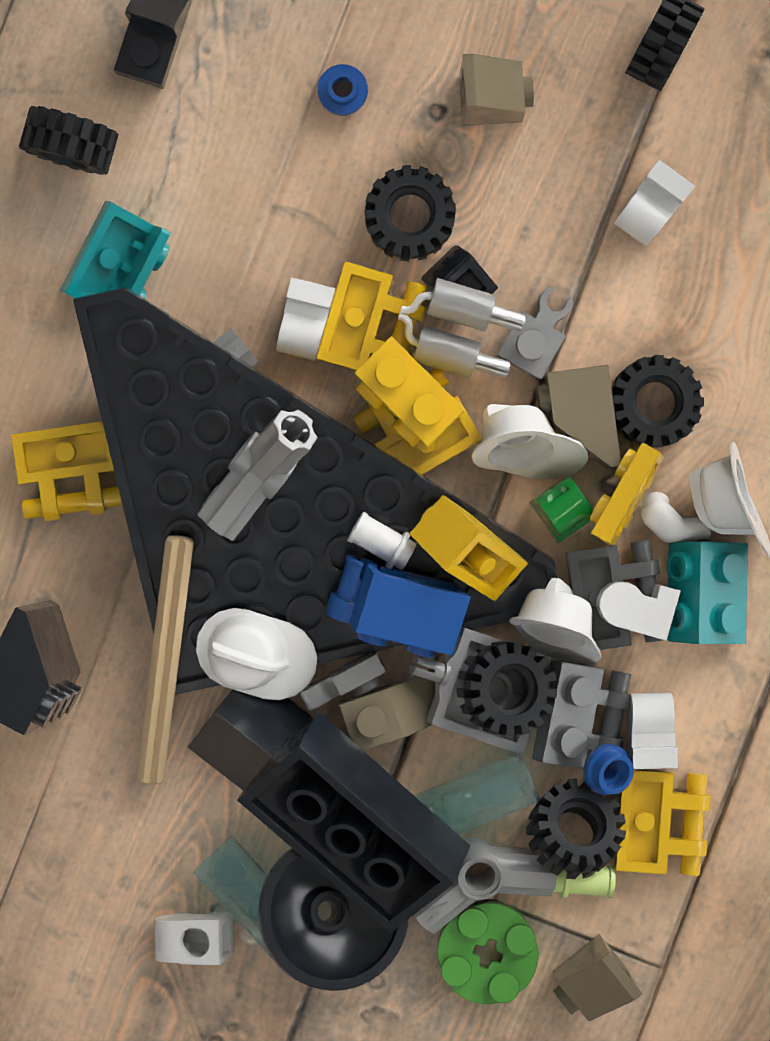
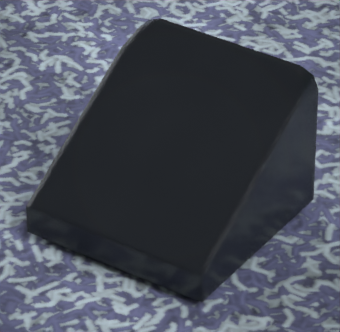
[421,245,498,294]

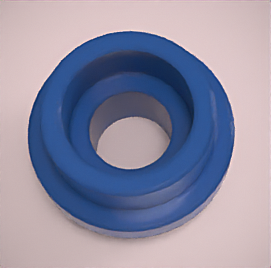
[318,64,368,116]
[584,744,634,795]

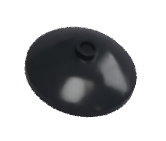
[258,848,409,991]

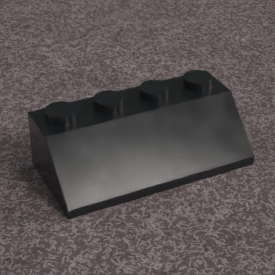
[0,600,82,735]
[237,711,470,933]

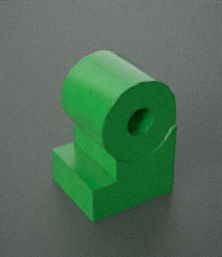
[529,476,593,543]

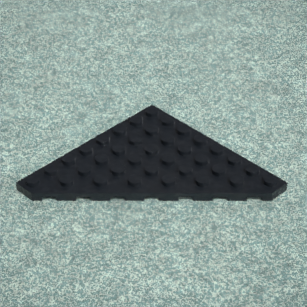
[73,287,558,695]

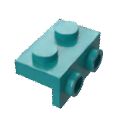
[60,200,170,298]
[667,542,748,644]

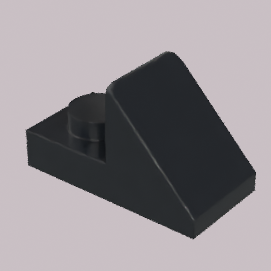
[114,0,192,89]

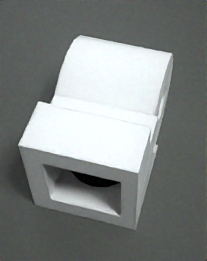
[614,160,695,247]
[276,277,336,361]
[596,581,680,641]
[627,692,678,769]
[154,911,234,965]

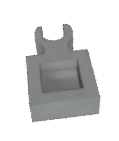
[496,286,573,381]
[300,651,386,711]

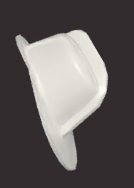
[471,404,588,480]
[689,441,770,558]
[509,577,601,665]
[196,608,317,700]

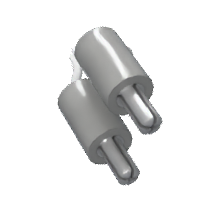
[398,278,526,378]

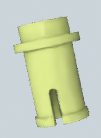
[553,865,616,899]

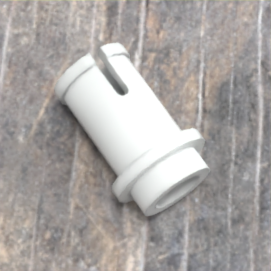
[347,512,417,570]

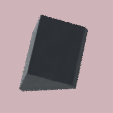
[188,689,312,790]

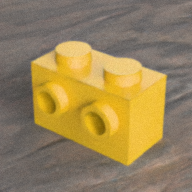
[354,336,465,449]

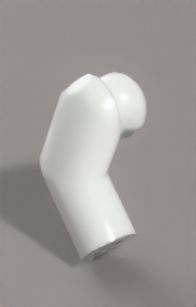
[641,492,711,543]

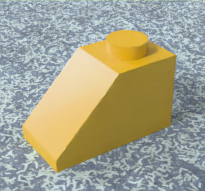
[409,495,528,601]

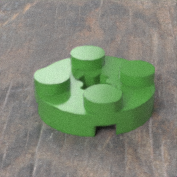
[437,900,539,1004]

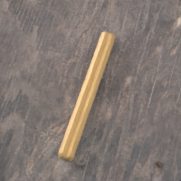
[137,535,194,784]

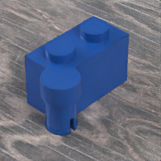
[325,554,471,658]

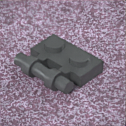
[565,540,662,650]
[532,659,632,772]

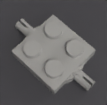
[409,627,556,755]

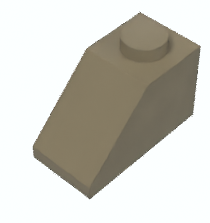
[459,54,534,126]
[536,365,621,469]
[339,675,436,751]
[553,934,642,1021]

